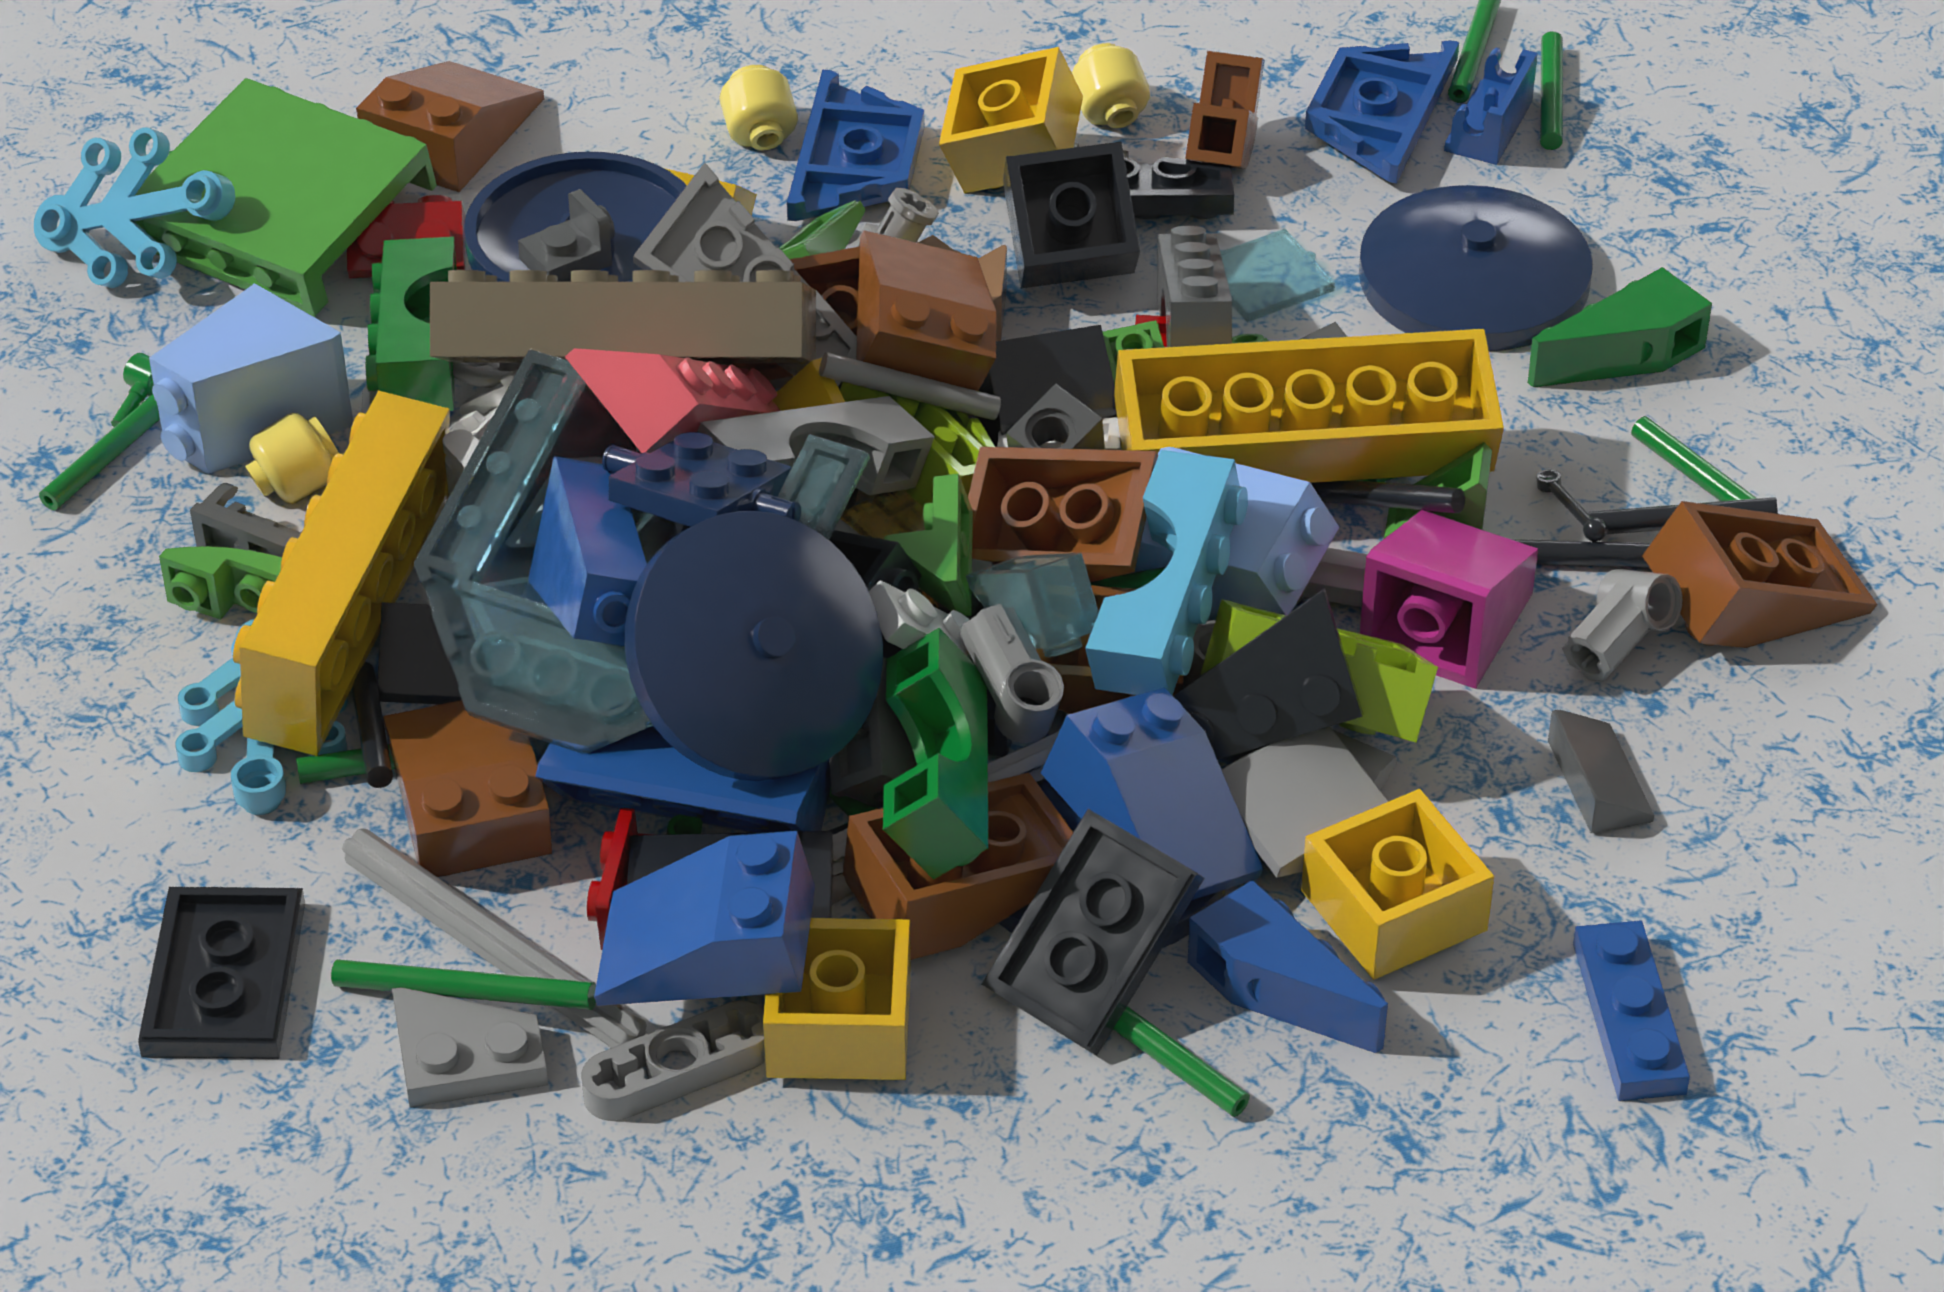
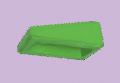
[780,200,866,259]

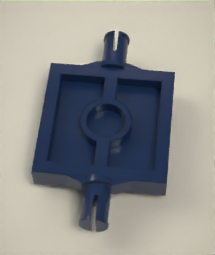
[602,432,801,527]

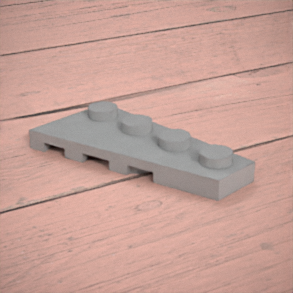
[633,162,857,389]

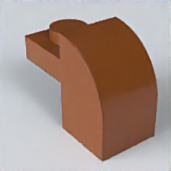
[1185,51,1265,169]

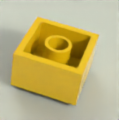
[939,47,1083,194]
[1301,789,1495,980]
[763,918,911,1080]

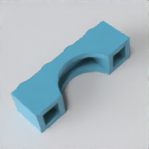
[1085,450,1248,695]

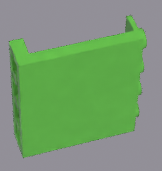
[134,78,437,317]

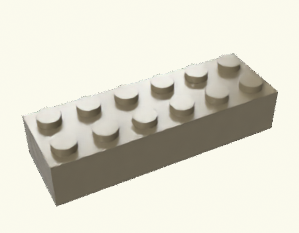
[430,270,816,364]

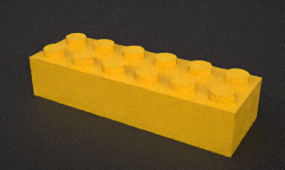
[1114,329,1504,483]
[233,390,450,756]

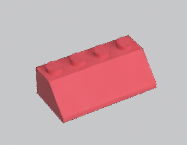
[565,348,781,453]

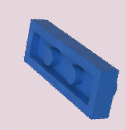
[1573,920,1690,1101]

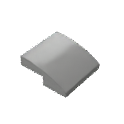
[1222,727,1389,878]

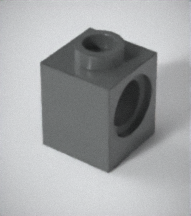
[1006,384,1105,450]

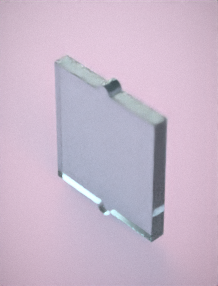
[1220,229,1335,322]

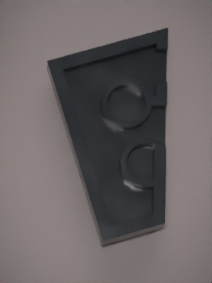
[1074,143,1234,220]
[1173,588,1364,760]

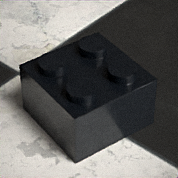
[1003,141,1140,289]

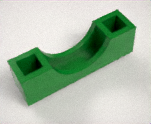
[365,237,457,411]
[883,628,988,880]

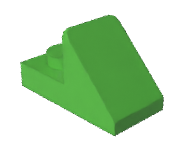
[884,474,973,616]

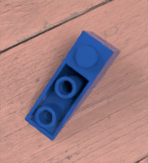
[1187,880,1388,1053]

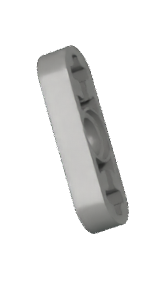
[581,1001,765,1121]

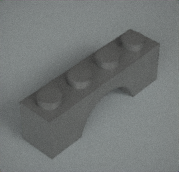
[1157,226,1232,347]

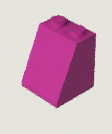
[1360,510,1538,689]

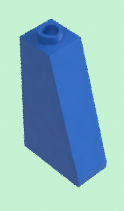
[528,456,647,646]

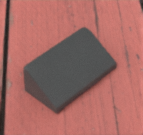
[1548,710,1654,833]

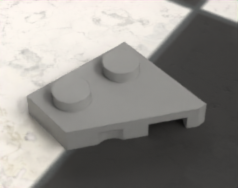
[392,988,548,1108]

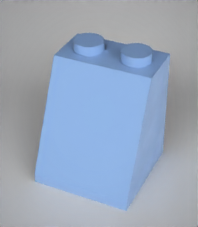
[149,284,353,474]
[1132,447,1339,621]

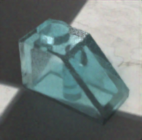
[966,553,1099,657]

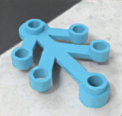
[34,127,235,288]
[175,619,348,815]

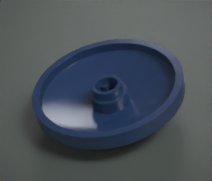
[464,151,687,282]
[1359,185,1593,351]
[625,511,883,781]

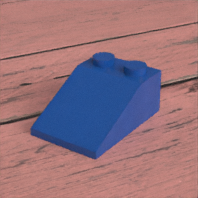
[1041,687,1263,900]
[594,831,815,1006]

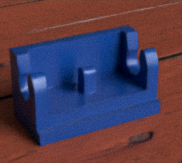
[1444,48,1538,165]

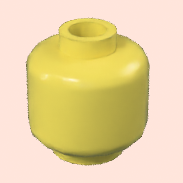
[1072,43,1150,128]
[719,64,798,151]
[245,413,339,504]

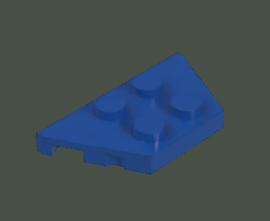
[1305,40,1460,184]
[787,69,925,221]

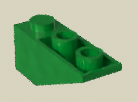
[1527,267,1712,387]

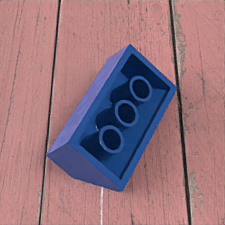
[535,726,831,833]

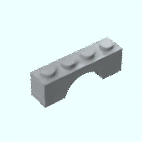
[697,396,935,498]

